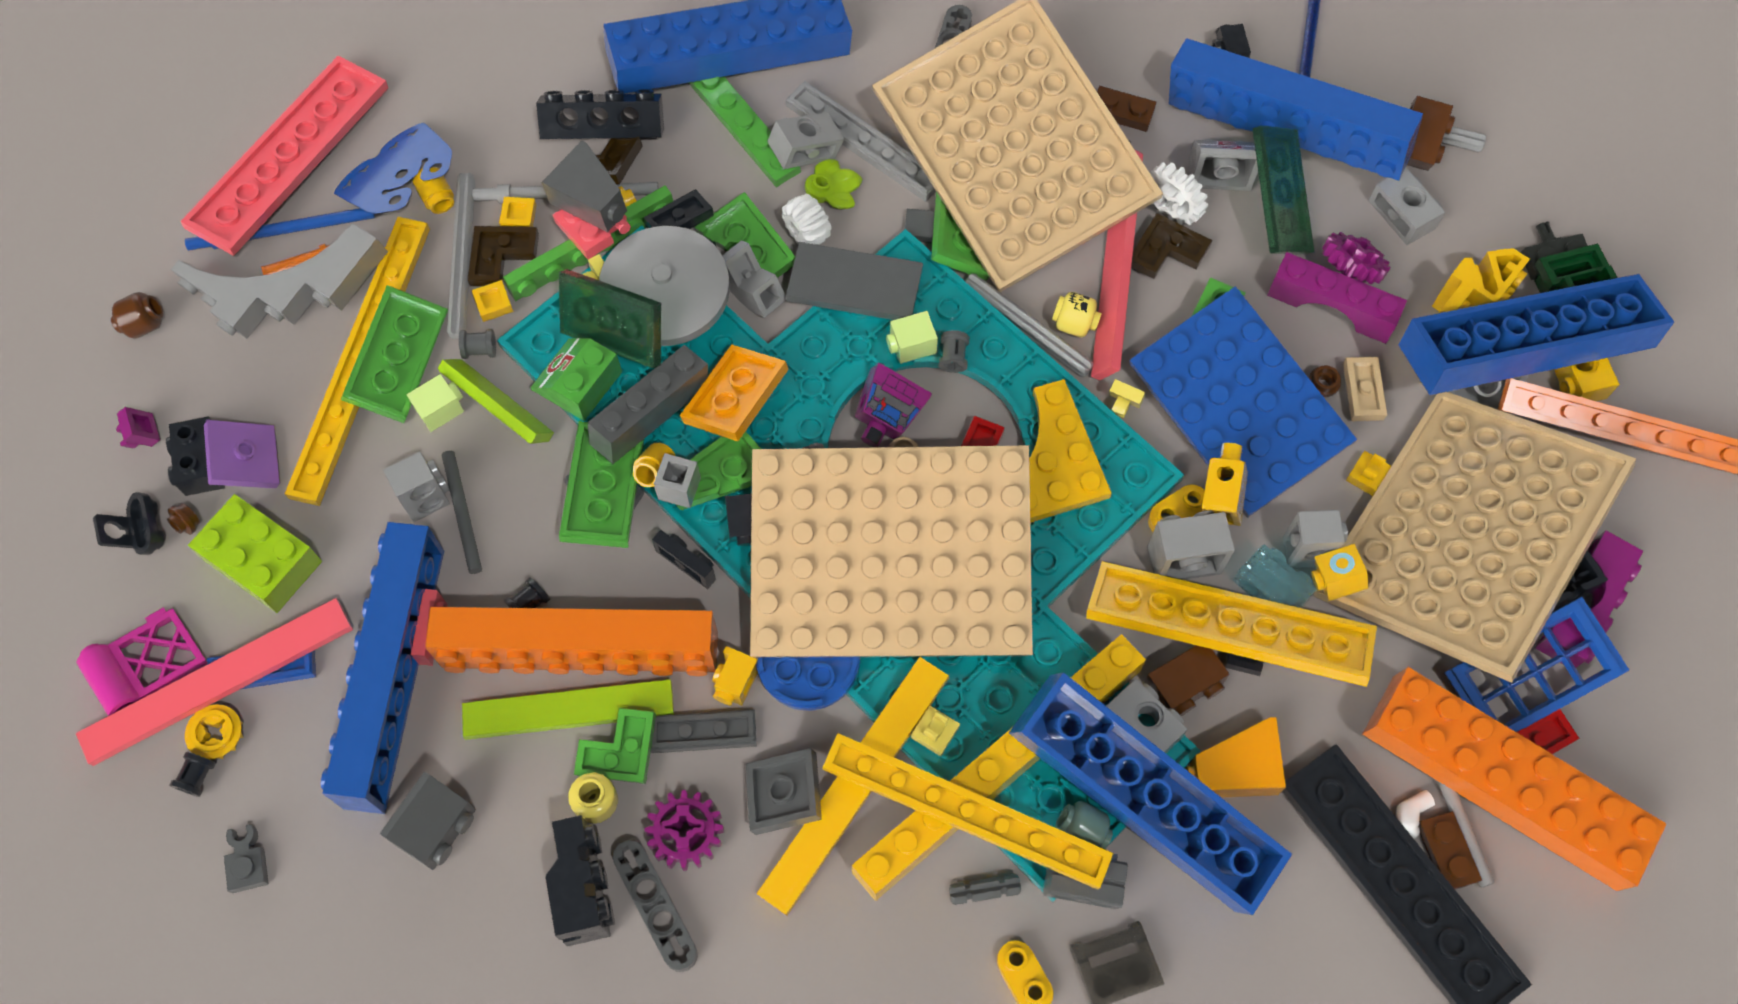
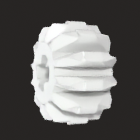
[782,193,831,245]

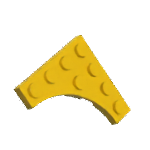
[1029,379,1112,523]

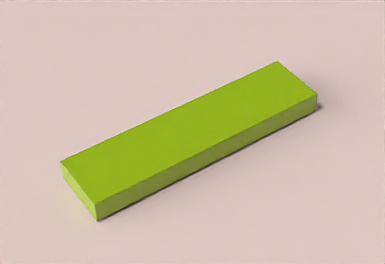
[438,359,554,444]

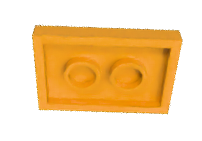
[680,344,789,442]

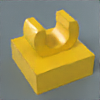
[1346,450,1391,496]

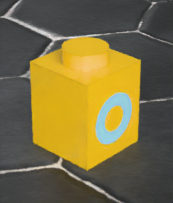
[1311,544,1368,601]

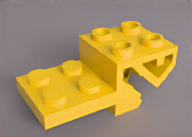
[1432,248,1530,313]

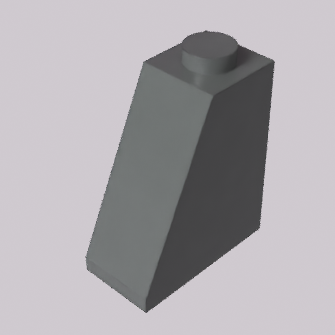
[542,140,627,233]

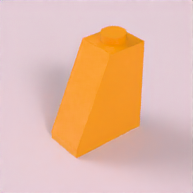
[1186,717,1286,798]

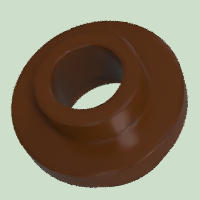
[1308,365,1341,397]
[167,503,200,535]

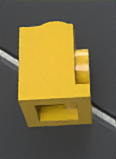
[712,646,758,706]

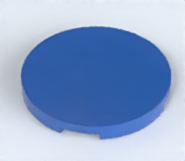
[756,657,861,711]

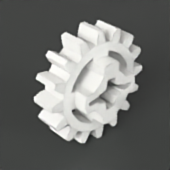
[1150,162,1208,225]

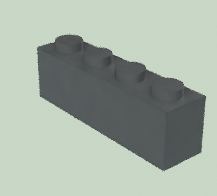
[588,345,708,464]

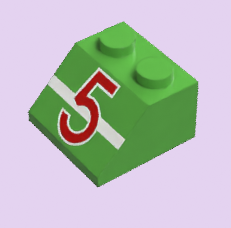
[531,338,622,421]

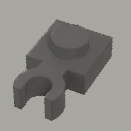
[224,824,269,894]

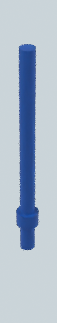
[185,208,376,251]

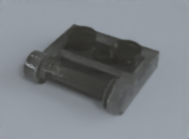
[1069,921,1165,1004]

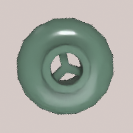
[1056,801,1113,849]

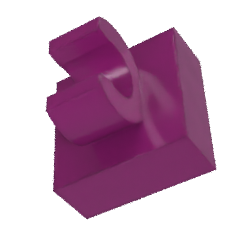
[116,407,160,449]

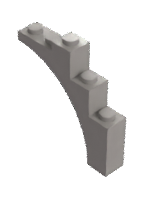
[171,223,388,339]

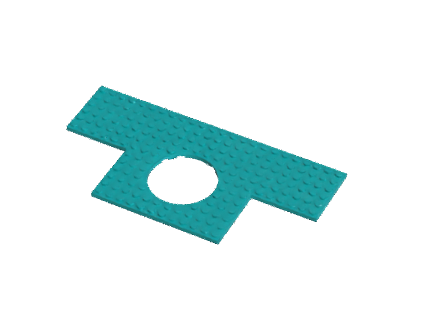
[497,225,1201,902]

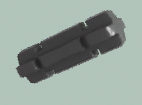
[949,874,1021,905]

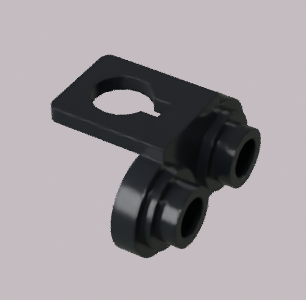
[93,492,164,555]

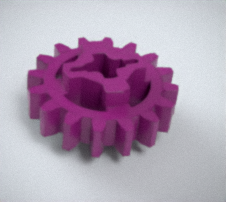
[1322,232,1391,285]
[644,790,724,871]

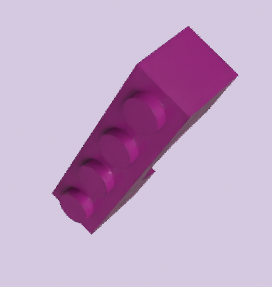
[1267,252,1407,344]
[1535,530,1643,668]

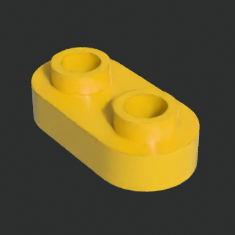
[1148,484,1205,532]
[996,940,1053,1004]

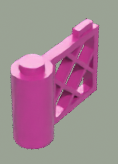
[76,607,207,716]

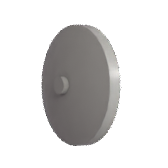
[599,226,730,346]

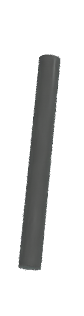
[441,451,482,574]

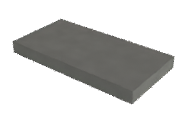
[786,242,923,320]

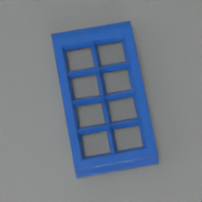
[1444,597,1629,732]

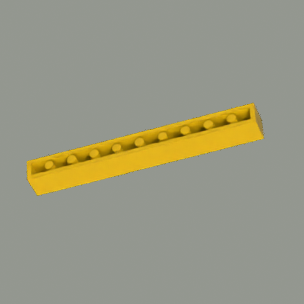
[852,634,1146,901]

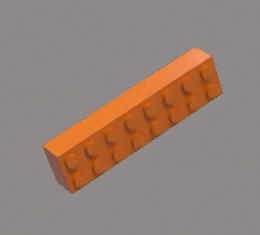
[425,607,718,676]
[1362,667,1666,891]

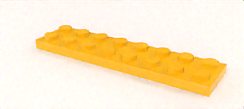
[1086,561,1377,687]

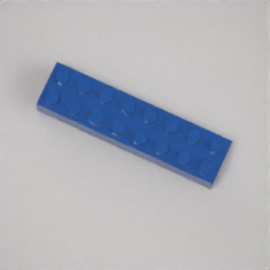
[603,0,852,94]
[1169,38,1423,181]
[1398,274,1674,395]
[321,522,444,814]
[1009,672,1292,915]

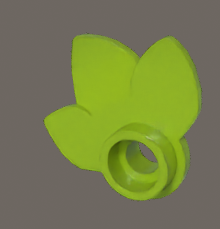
[804,159,863,209]

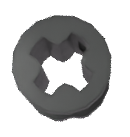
[459,329,496,359]
[939,330,970,373]

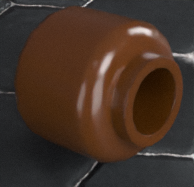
[111,292,163,339]

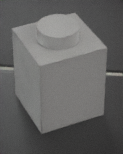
[654,453,701,508]

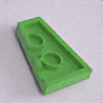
[677,431,761,510]

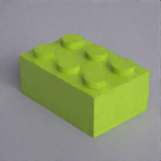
[188,494,322,613]

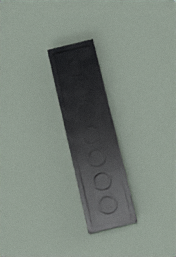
[1282,744,1532,1004]

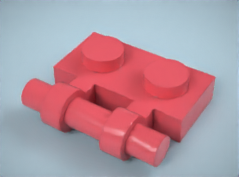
[553,209,631,259]

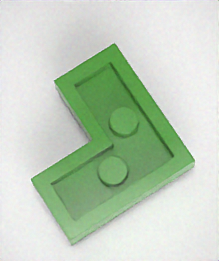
[574,708,656,784]

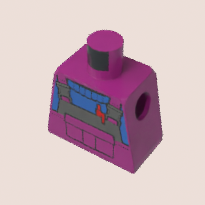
[855,363,932,448]

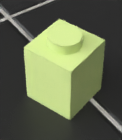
[886,311,938,364]
[406,374,464,432]

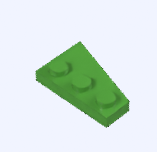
[694,192,796,278]
[931,192,989,281]

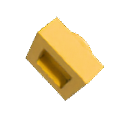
[499,196,537,227]
[472,280,514,322]

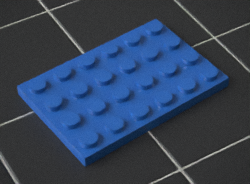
[1129,286,1357,518]

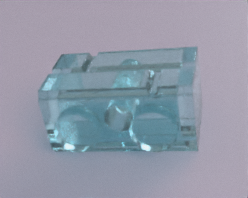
[1233,544,1317,608]

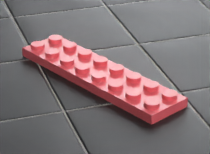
[180,56,388,256]

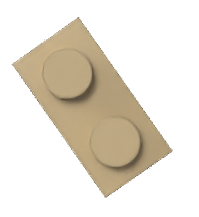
[1343,357,1387,421]

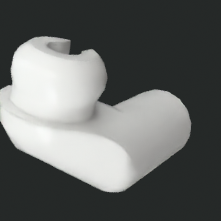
[1396,790,1435,839]

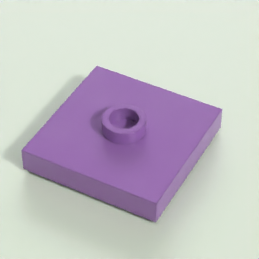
[204,420,280,489]

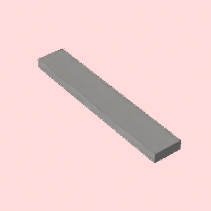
[786,81,936,202]

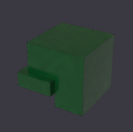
[1534,243,1618,293]

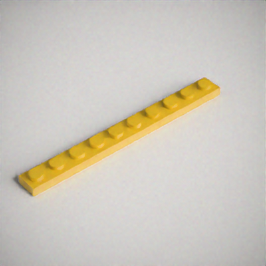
[285,217,430,506]

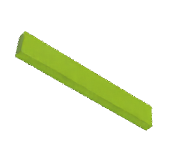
[462,679,674,740]

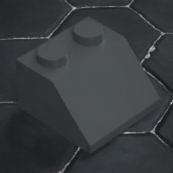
[380,771,476,870]

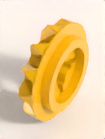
[185,704,243,759]

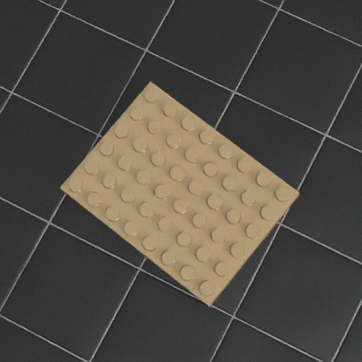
[872,0,1163,292]
[1314,392,1636,683]
[750,445,1033,658]

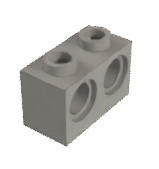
[383,451,450,522]

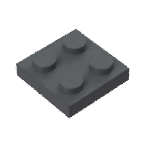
[746,748,822,835]

